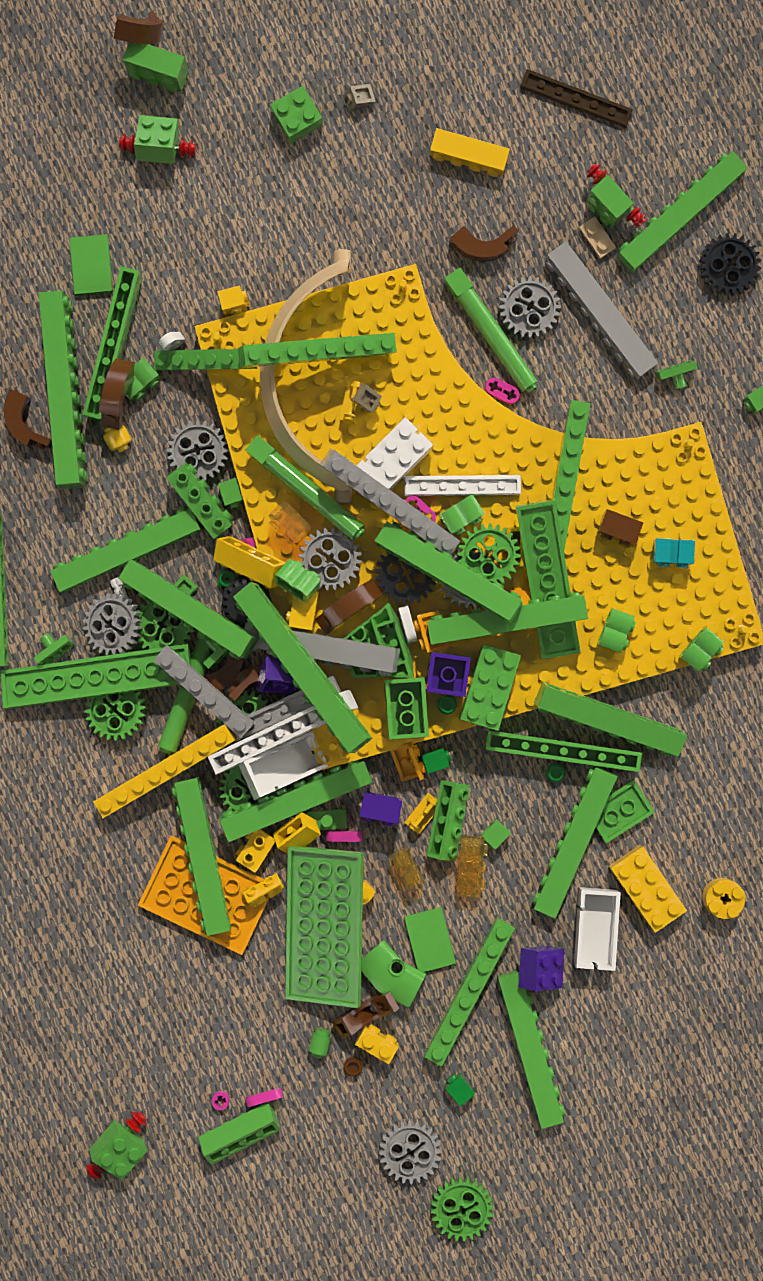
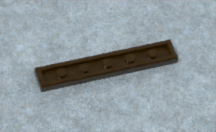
[520,69,633,128]

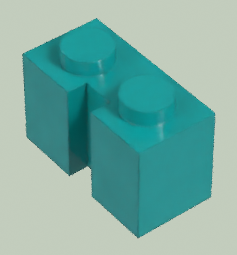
[652,538,695,568]

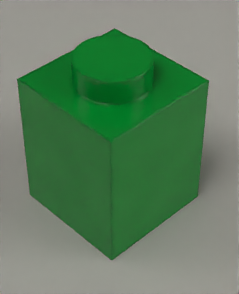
[421,748,452,774]
[445,1072,475,1107]

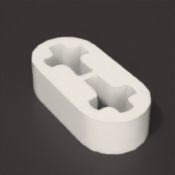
[158,332,186,350]
[398,606,417,644]

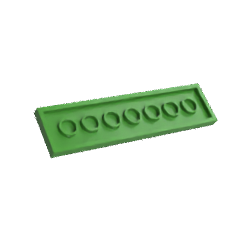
[516,499,581,659]

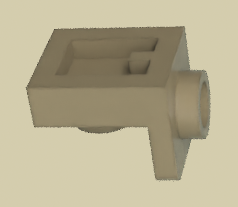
[343,84,376,112]
[352,383,382,413]

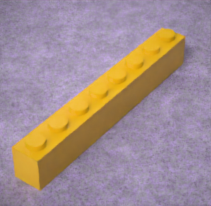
[93,724,236,818]

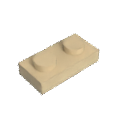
[579,217,616,259]

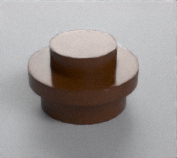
[344,1056,363,1077]

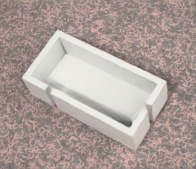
[357,417,433,490]
[239,731,328,800]
[574,887,620,971]

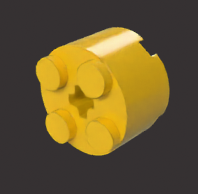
[702,878,745,919]

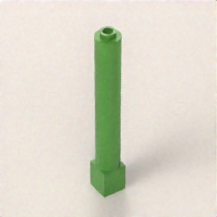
[444,268,538,393]
[245,435,365,540]
[158,635,213,755]

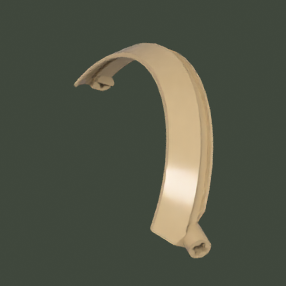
[260,249,352,504]

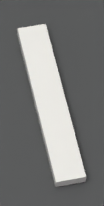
[404,475,521,496]

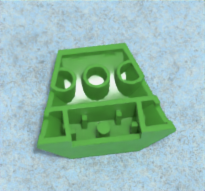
[343,603,414,678]

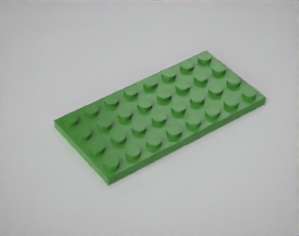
[285,846,364,1008]

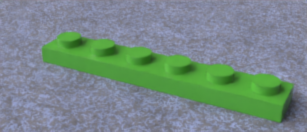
[154,349,257,370]

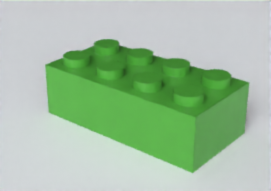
[459,644,521,731]

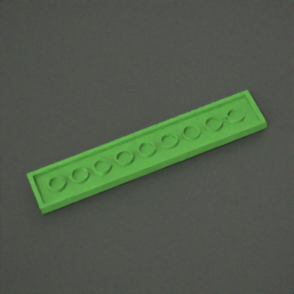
[0,644,191,709]

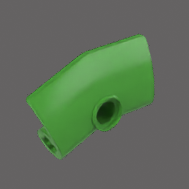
[361,940,426,1007]

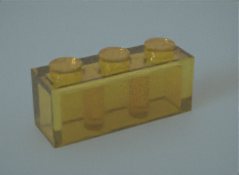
[456,835,488,898]

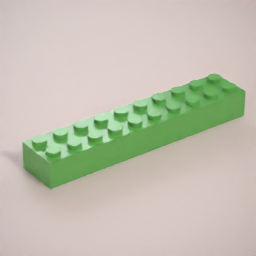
[39,290,88,489]

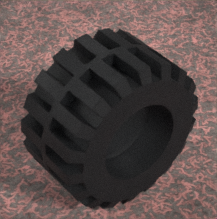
[221,577,271,628]

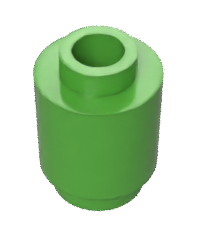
[308,1028,332,1058]

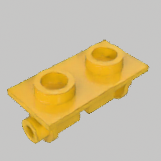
[339,381,362,424]
[404,793,437,834]
[243,873,285,907]

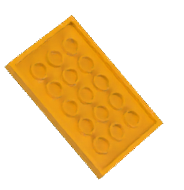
[138,835,269,955]

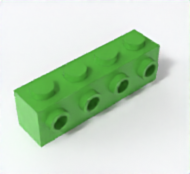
[166,462,233,539]
[427,780,470,861]
[198,1102,281,1165]

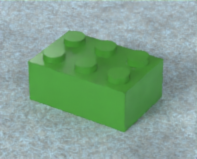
[123,42,189,92]
[384,677,429,740]

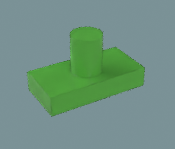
[655,360,698,389]
[34,634,75,665]
[203,638,230,669]
[307,808,347,830]

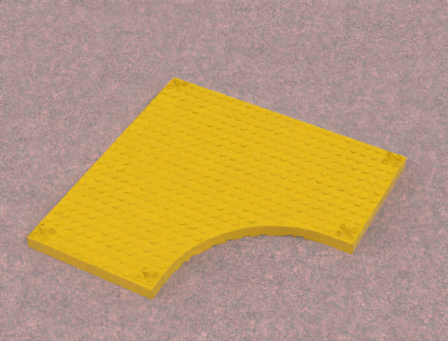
[194,264,763,770]

